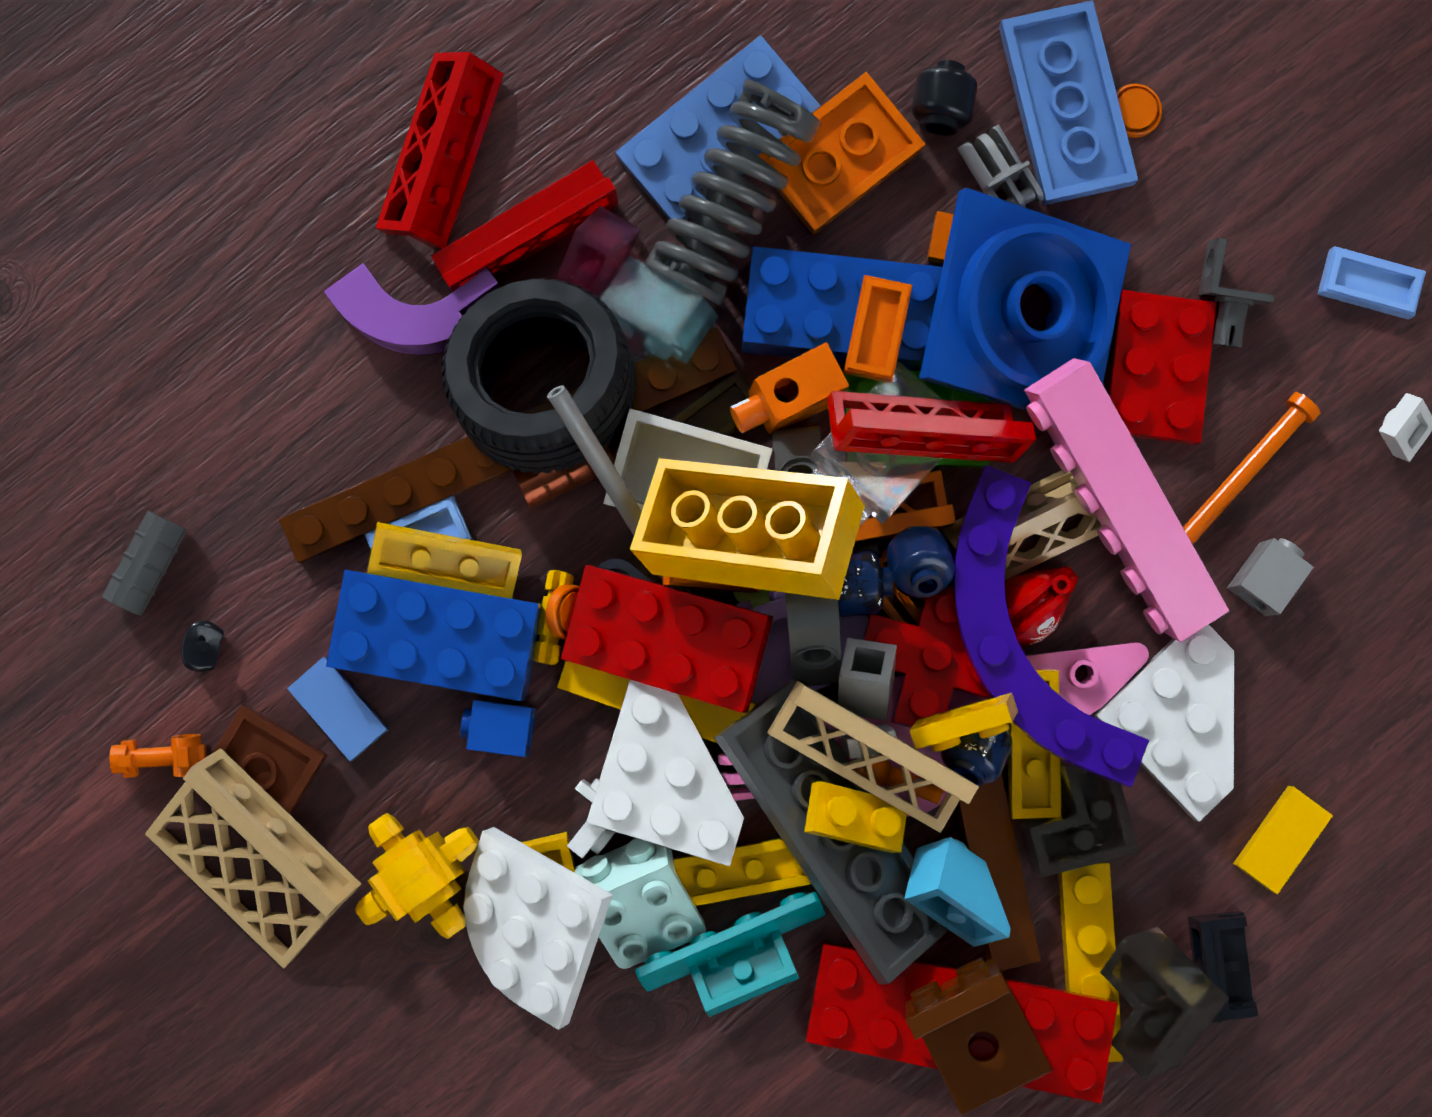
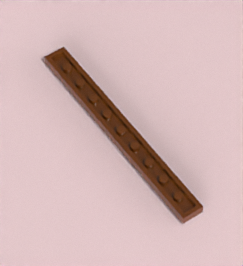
[279,327,737,564]

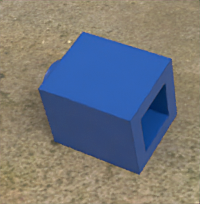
[460,700,536,757]

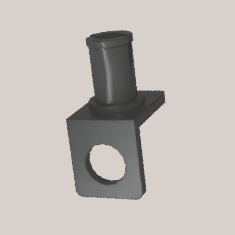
[1198,238,1275,348]

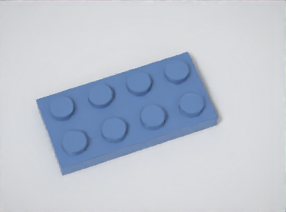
[999,0,1138,206]
[615,35,821,220]

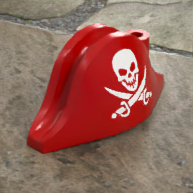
[1004,566,1079,647]

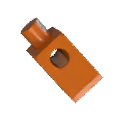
[730,342,849,434]

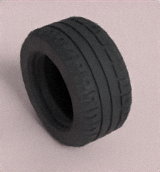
[441,278,637,474]

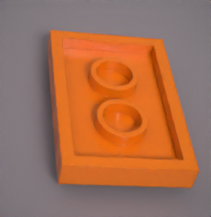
[758,71,926,236]

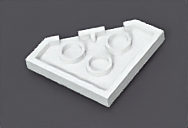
[1093,625,1234,822]
[586,680,744,866]

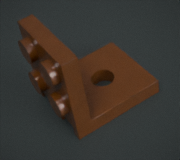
[906,958,1053,1116]

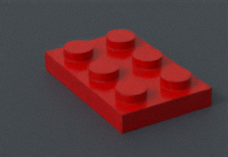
[1107,290,1217,445]

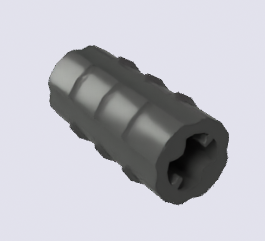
[101,511,188,616]

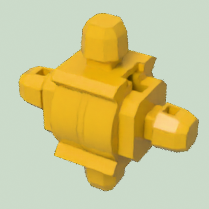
[355,813,479,939]

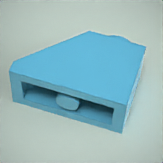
[904,837,1011,947]

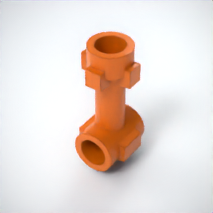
[109,734,207,778]

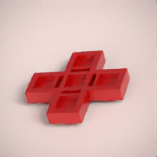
[863,586,991,728]

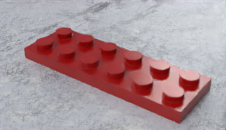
[806,942,1118,1103]

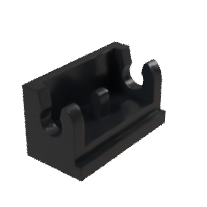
[1188,911,1258,1023]

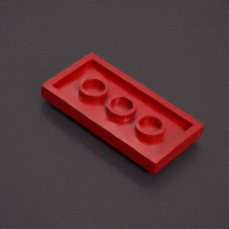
[561,564,774,713]

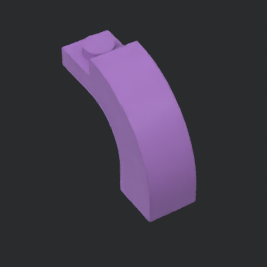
[324,263,500,355]

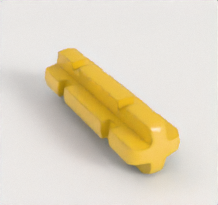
[533,570,574,665]

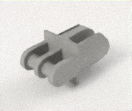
[957,124,1044,208]

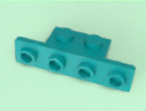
[635,892,825,1017]

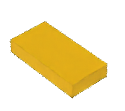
[1233,786,1333,895]

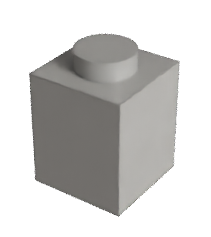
[1227,538,1314,616]
[838,638,897,720]

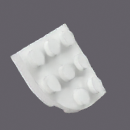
[463,827,613,1030]

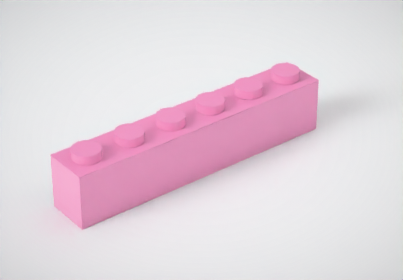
[1024,358,1229,642]

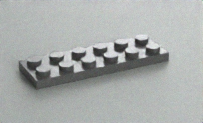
[714,680,949,984]

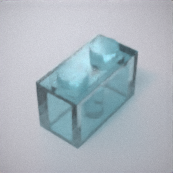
[600,256,718,364]

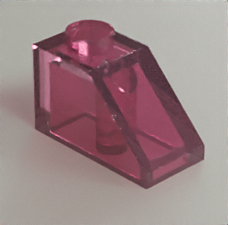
[556,206,641,301]

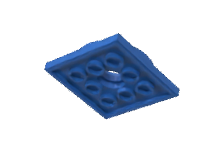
[919,188,1131,411]

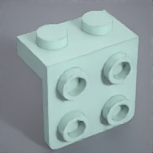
[575,838,706,969]

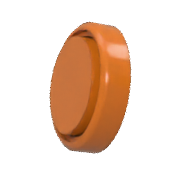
[1116,84,1162,138]
[546,584,580,640]

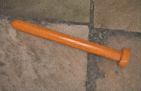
[1183,392,1321,545]

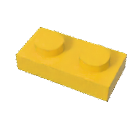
[909,693,1018,752]
[804,781,907,853]

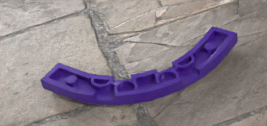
[954,465,1149,787]

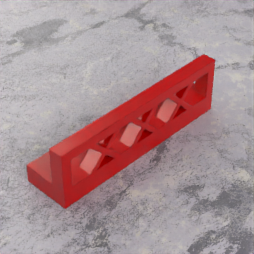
[375,52,504,249]
[431,160,618,292]
[827,391,1036,463]

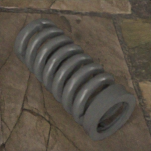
[645,79,821,306]

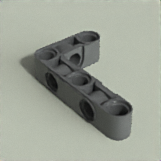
[772,425,842,686]

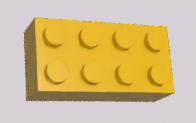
[630,458,865,600]

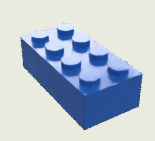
[741,246,942,371]
[326,570,542,701]

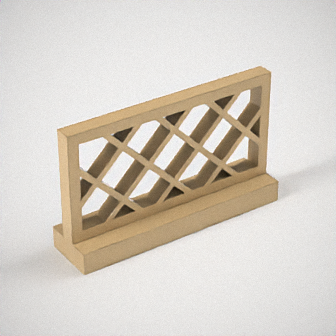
[145,748,361,969]

